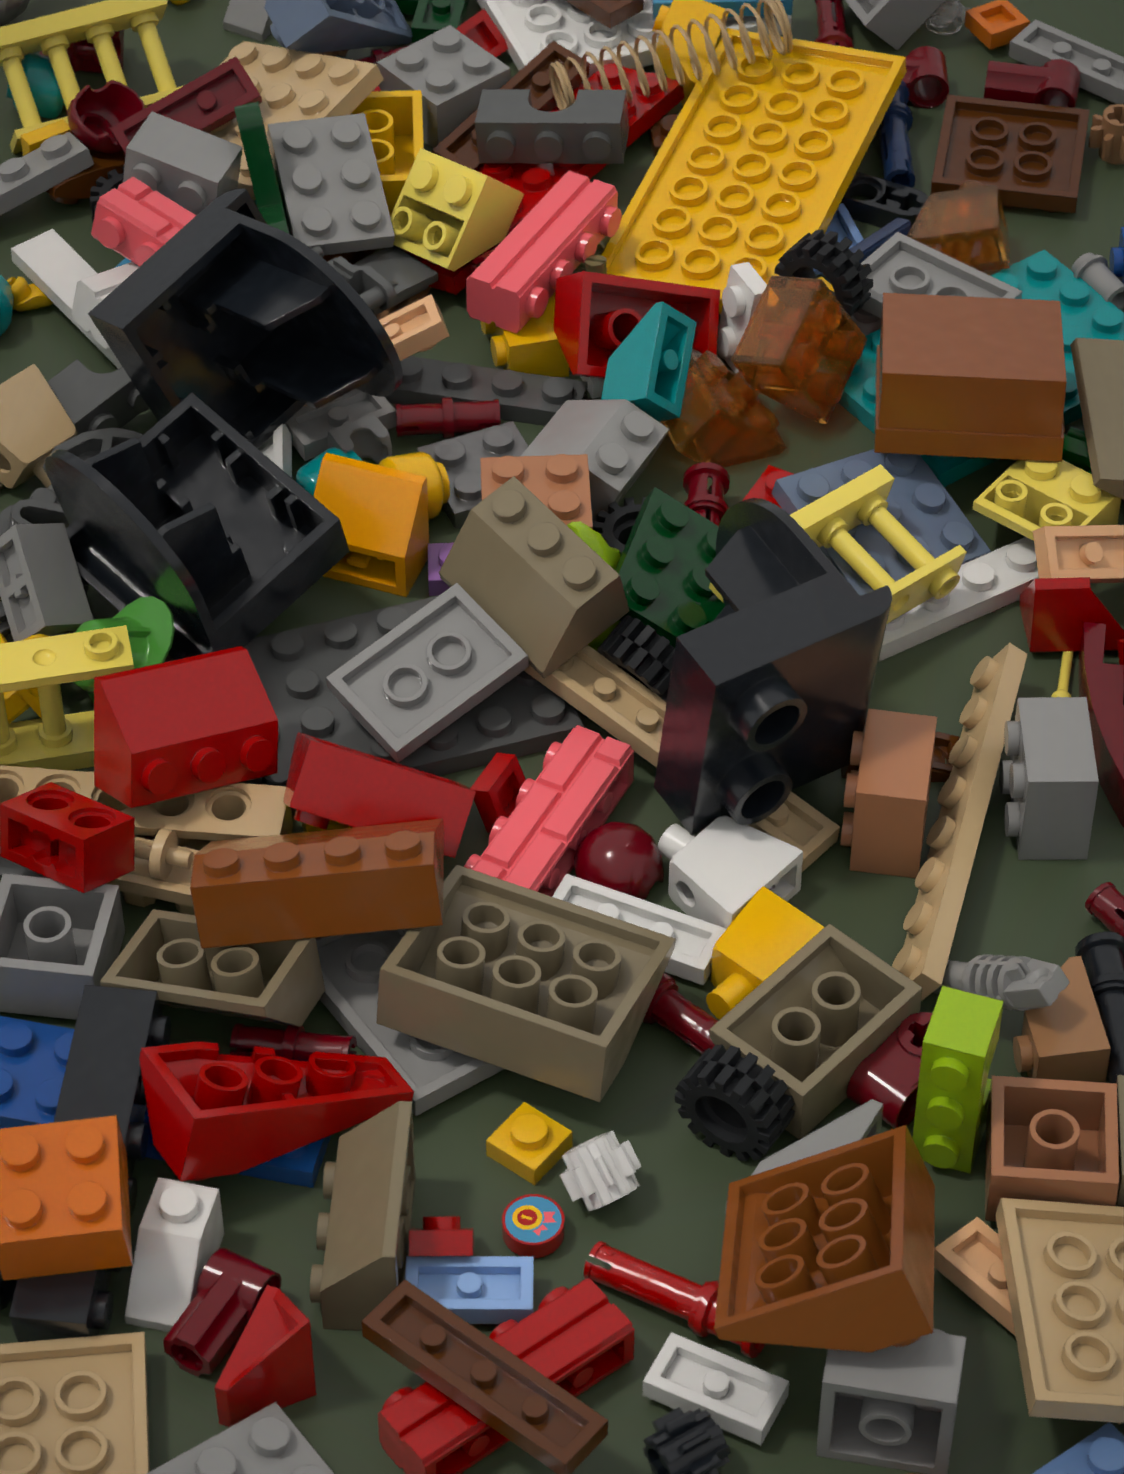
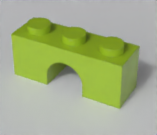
[913,986,1004,1173]

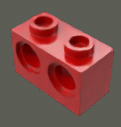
[0,782,135,893]

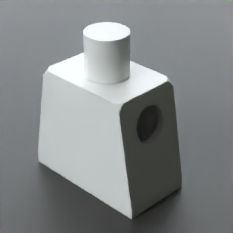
[658,816,803,928]

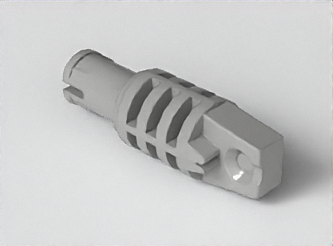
[933,954,1070,1011]

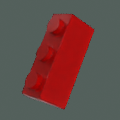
[553,271,720,392]
[94,646,278,808]
[283,732,476,858]

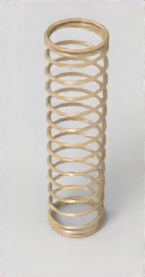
[549,0,793,110]

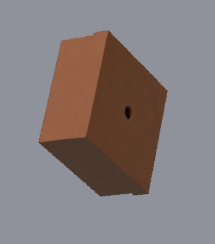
[874,293,1067,462]

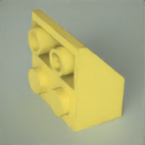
[390,148,524,271]
[972,460,1121,541]

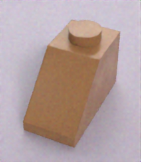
[1013,956,1111,1083]

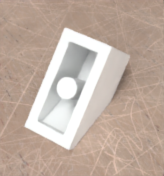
[125,1177,224,1332]

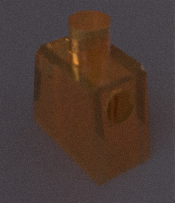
[907,180,1010,272]

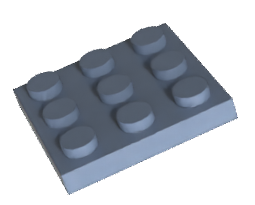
[771,449,991,596]

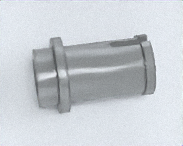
[1071,253,1124,310]

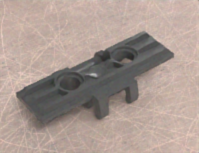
[312,245,439,315]

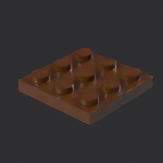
[930,95,1090,213]

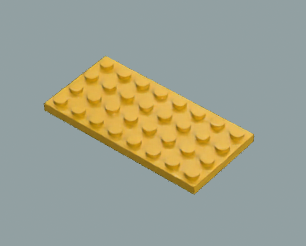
[601,28,907,325]

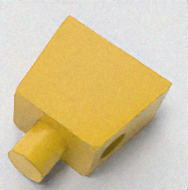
[706,886,824,1020]

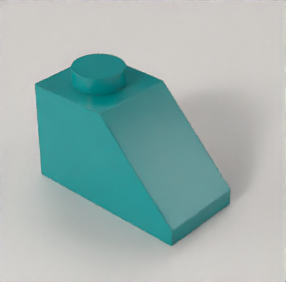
[601,302,697,422]

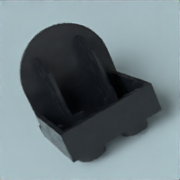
[88,188,403,449]
[45,393,350,660]
[654,498,892,835]

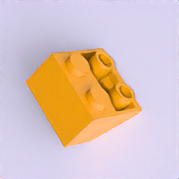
[313,452,429,597]

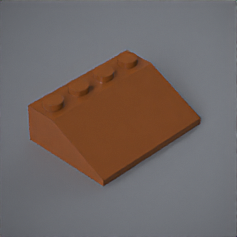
[190,819,444,949]
[714,1125,935,1353]

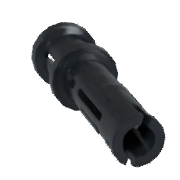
[1075,932,1124,1083]

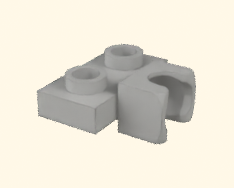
[285,388,397,465]

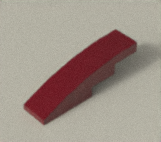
[1078,622,1124,827]

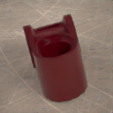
[846,1012,933,1128]

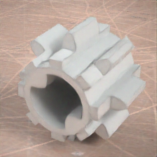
[559,1130,642,1211]

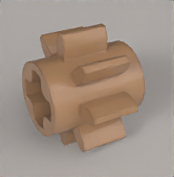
[1088,104,1124,165]

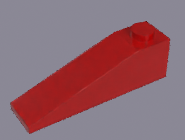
[139,1042,414,1181]

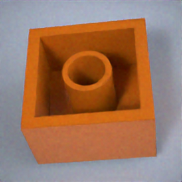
[0,1115,132,1281]

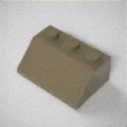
[439,476,629,679]
[100,909,325,1027]
[709,923,922,1140]
[310,1101,416,1331]

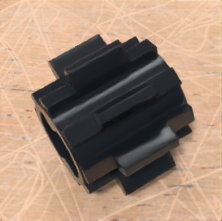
[643,1407,730,1474]

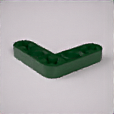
[234,102,289,234]

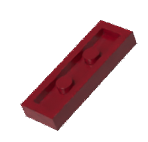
[110,56,262,155]

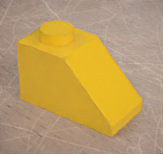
[652,0,729,106]

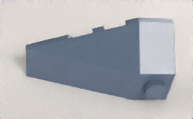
[264,0,412,53]

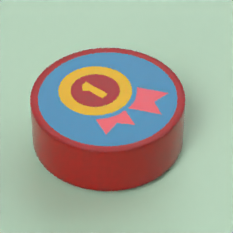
[502,1194,565,1258]

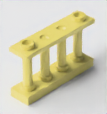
[0,0,183,154]
[709,464,967,624]
[0,625,134,770]

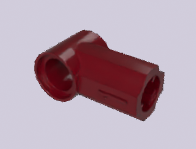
[902,46,949,109]
[984,59,1081,108]
[163,1247,282,1377]

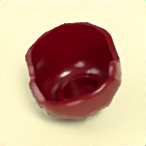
[67,80,145,154]
[574,821,664,900]

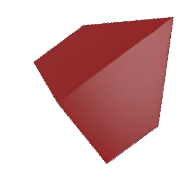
[1019,577,1124,652]
[214,1285,317,1427]

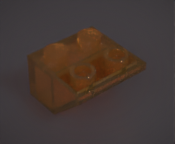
[731,275,867,424]
[661,348,787,468]

